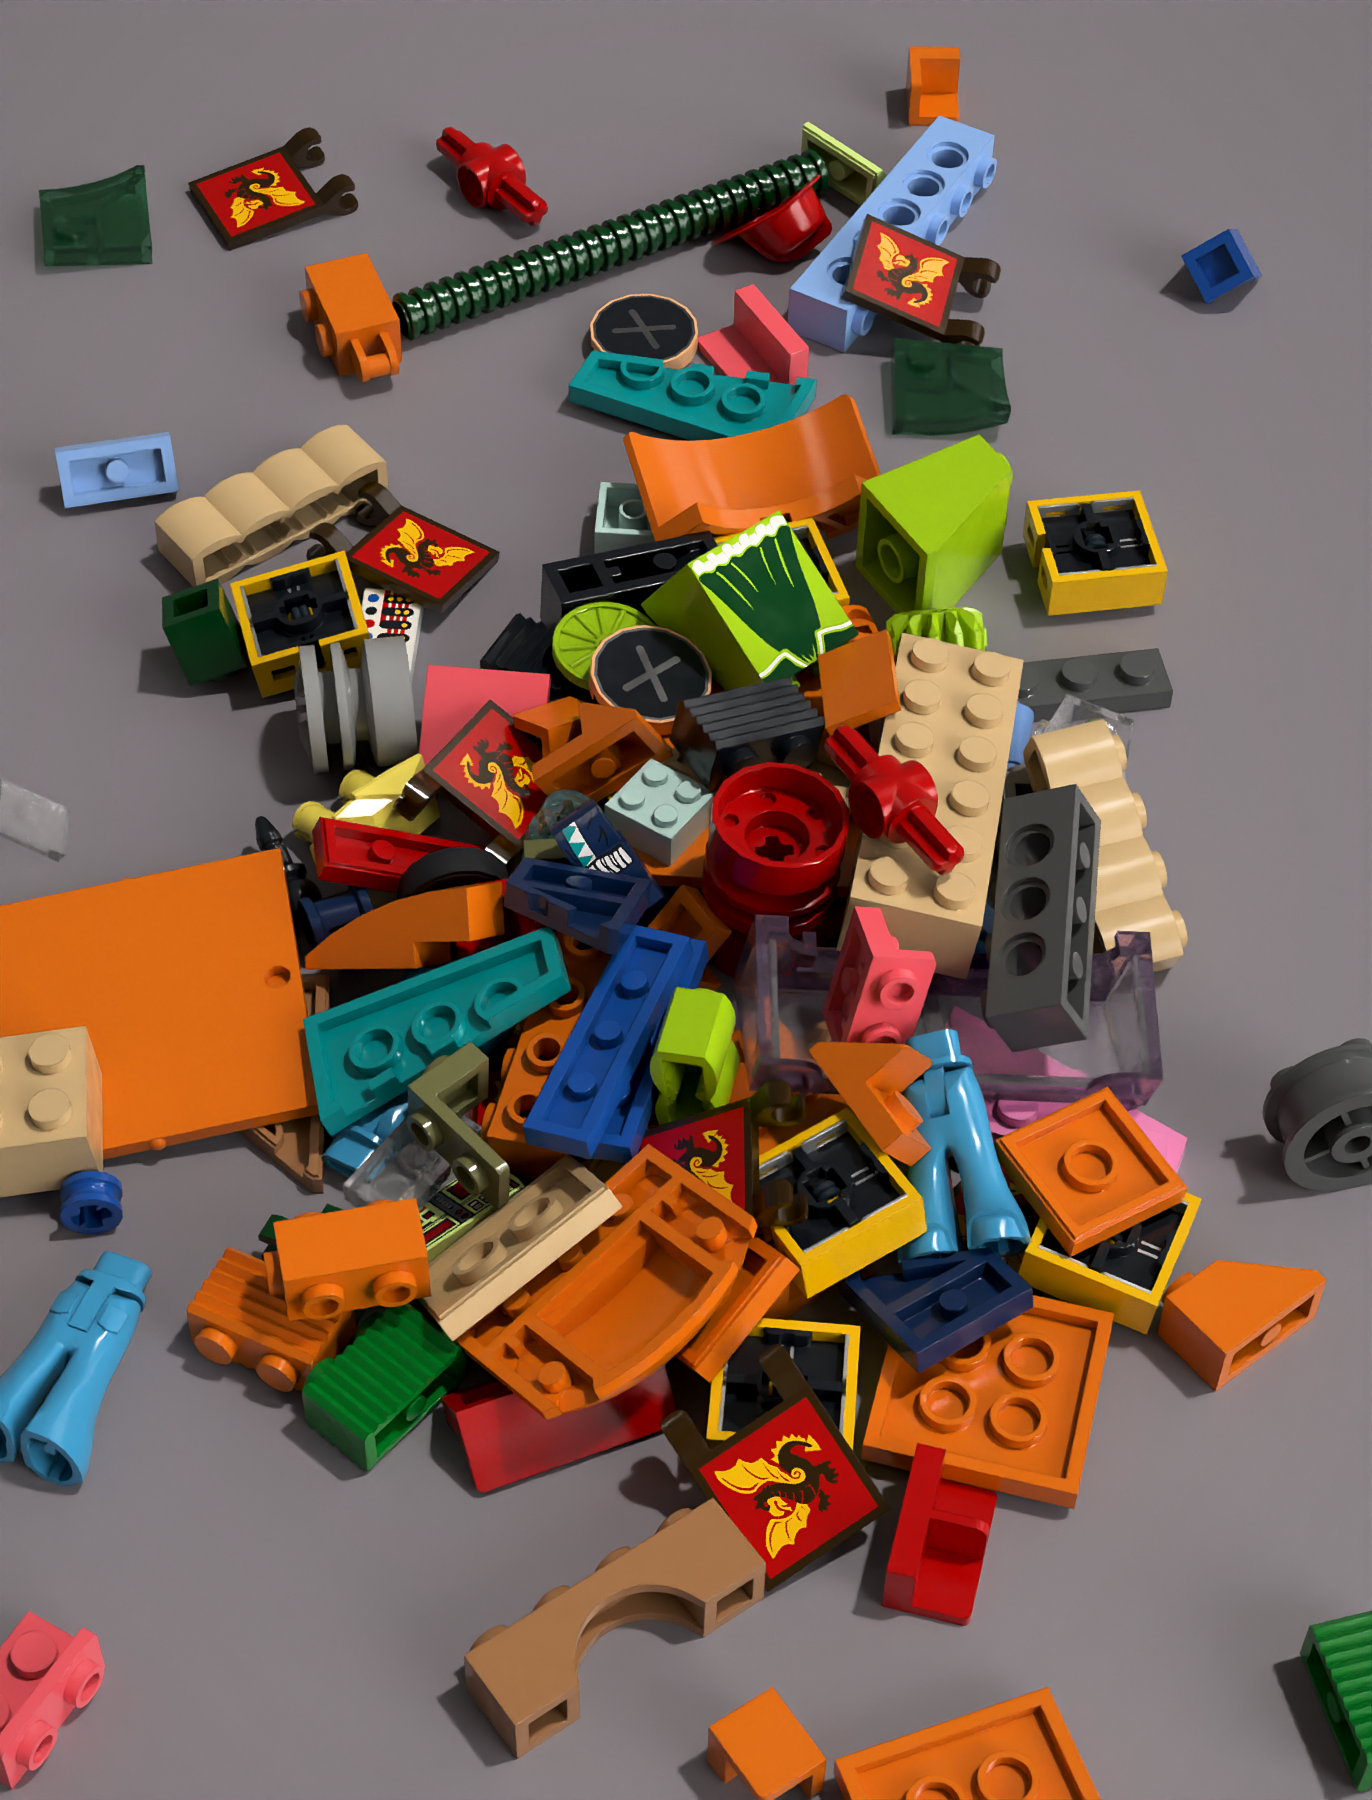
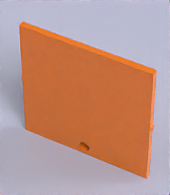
[0,848,319,1160]

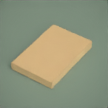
[418,1155,623,1341]

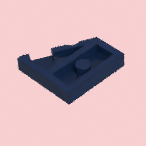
[504,857,652,955]
[838,1247,1033,1373]

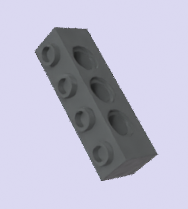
[981,784,1101,1052]

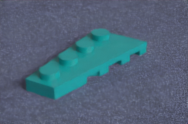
[568,350,817,441]
[303,926,571,1136]

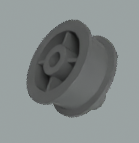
[1262,1038,1372,1191]

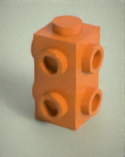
[263,1198,431,1321]

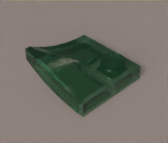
[39,165,153,267]
[891,338,1011,436]

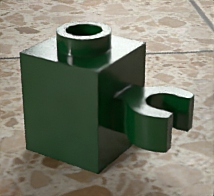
[162,578,247,686]

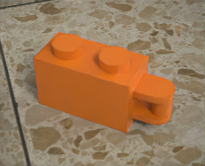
[299,253,402,383]

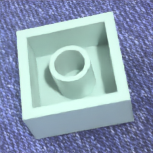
[594,482,655,554]
[605,758,717,866]

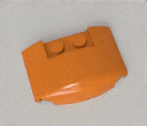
[454,1144,758,1420]

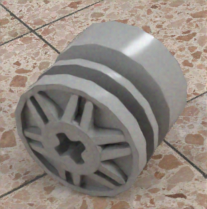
[293,635,418,774]

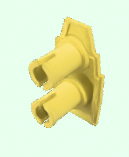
[292,754,441,865]

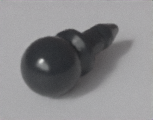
[255,816,322,926]

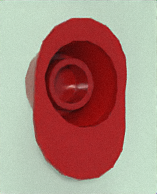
[711,174,832,262]

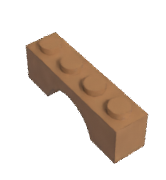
[464,1498,766,1759]

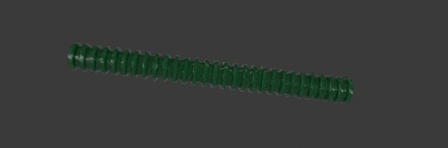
[392,149,828,341]

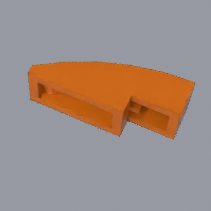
[305,882,505,970]

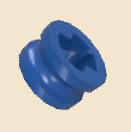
[60,1171,123,1234]

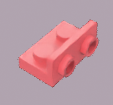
[822,906,937,1045]
[0,1611,105,1789]

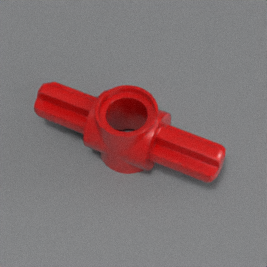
[436,127,548,226]
[824,725,964,875]

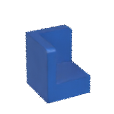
[1181,229,1262,303]

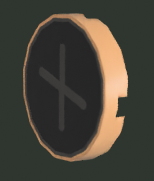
[590,294,698,370]
[588,625,712,736]

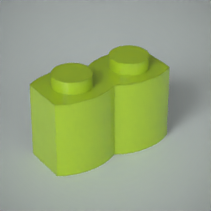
[650,987,740,1125]

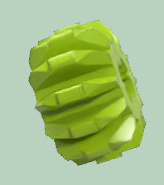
[886,607,988,661]

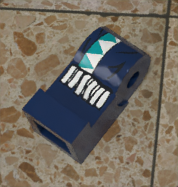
[549,798,664,909]

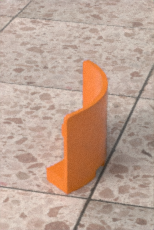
[623,394,881,541]

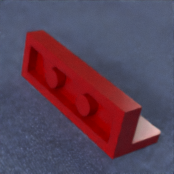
[440,1365,677,1492]

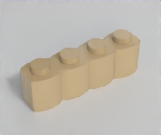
[154,425,389,587]
[1023,719,1188,986]

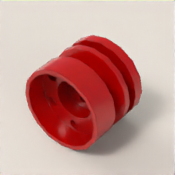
[702,762,849,939]

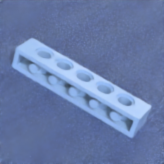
[788,115,997,353]

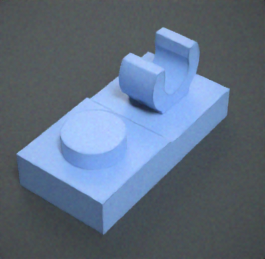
[54,432,179,508]

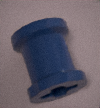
[297,885,374,950]

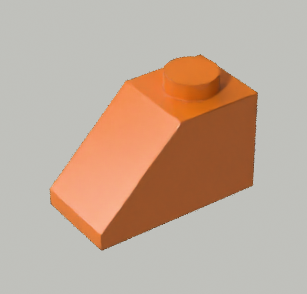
[1157,1260,1327,1391]

